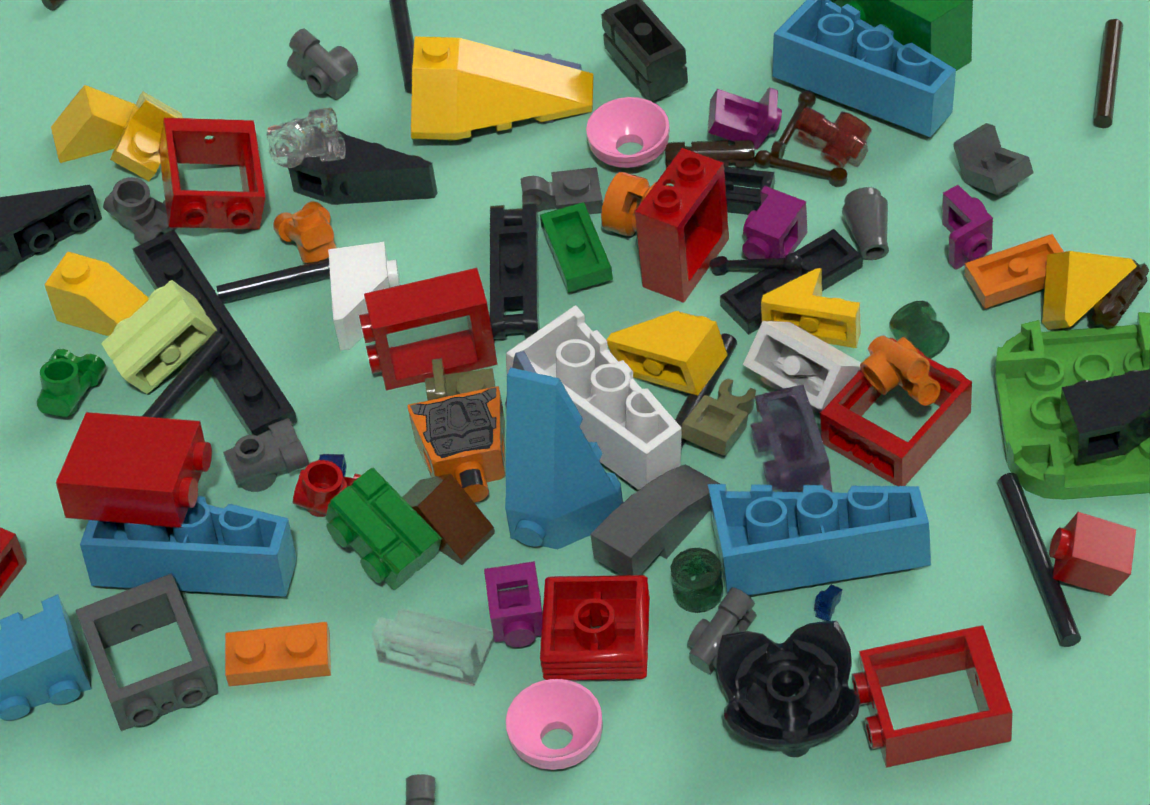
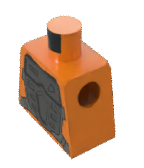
[407,386,506,503]

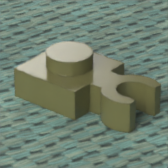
[681,378,756,456]

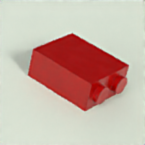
[56,412,212,528]

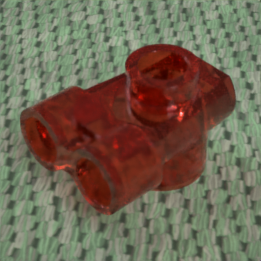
[795,106,872,168]

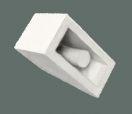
[328,242,400,351]

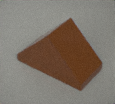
[402,473,495,565]

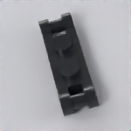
[490,203,540,340]

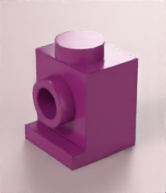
[742,186,808,259]
[484,561,543,647]

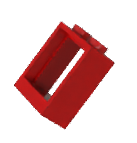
[159,118,266,229]
[635,148,729,303]
[359,268,498,391]
[820,337,972,486]
[852,625,1013,768]

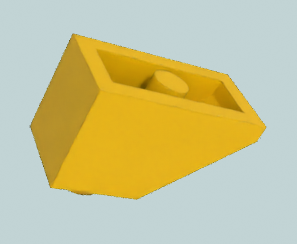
[44,251,149,336]
[606,311,727,396]

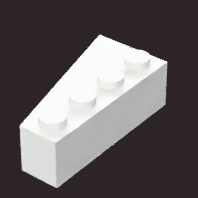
[506,305,682,490]

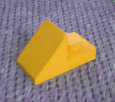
[110,91,183,181]
[761,268,861,348]

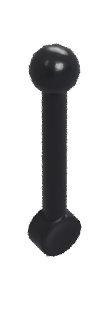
[709,253,802,275]

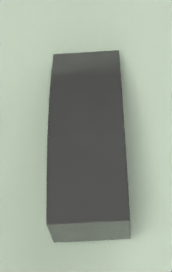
[590,464,720,575]

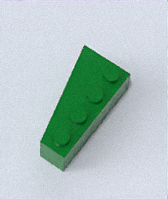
[831,0,973,71]

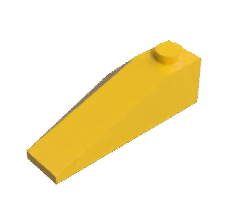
[411,36,593,140]

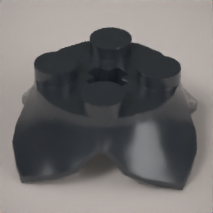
[717,621,860,757]

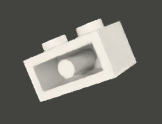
[743,321,861,413]

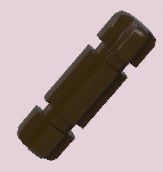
[665,140,755,168]
[1092,259,1149,329]

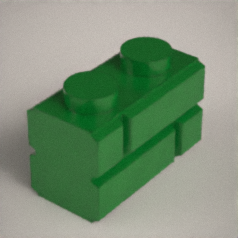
[326,468,442,590]

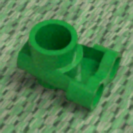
[36,349,106,417]

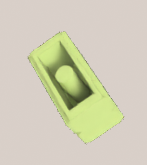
[101,280,217,394]

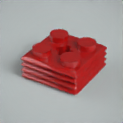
[540,575,650,680]

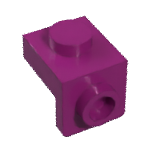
[708,87,782,150]
[942,185,993,270]

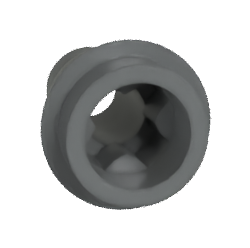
[842,187,889,260]

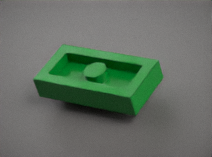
[540,202,613,293]

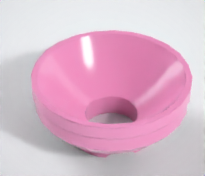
[586,97,670,168]
[506,679,603,770]

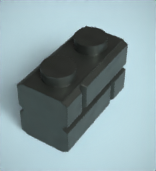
[601,0,688,101]

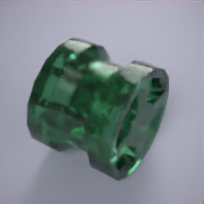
[889,300,950,359]
[670,547,724,613]

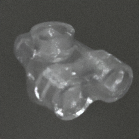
[267,107,346,168]

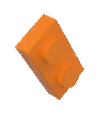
[964,234,1064,309]
[225,622,331,687]

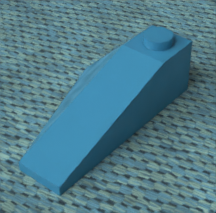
[505,367,623,550]

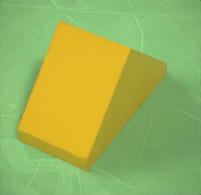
[51,85,135,163]
[1042,251,1137,330]

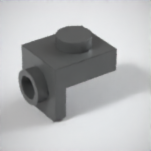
[953,123,1034,195]

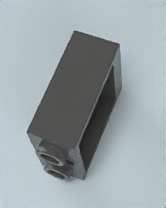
[75,573,218,731]

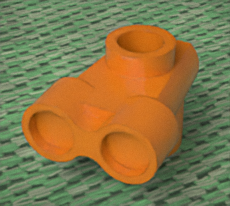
[273,201,337,263]
[860,335,940,406]

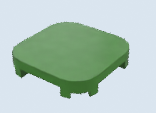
[995,312,1150,500]

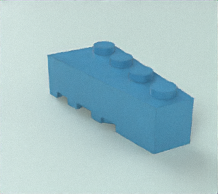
[772,0,956,137]
[708,484,931,596]
[80,496,297,597]
[0,594,92,720]

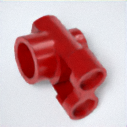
[292,460,361,517]

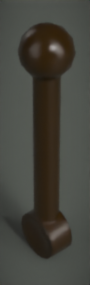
[771,91,816,159]
[755,150,848,187]

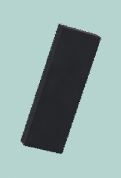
[720,229,863,335]

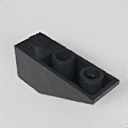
[287,124,438,205]
[0,185,102,273]
[1060,369,1150,464]

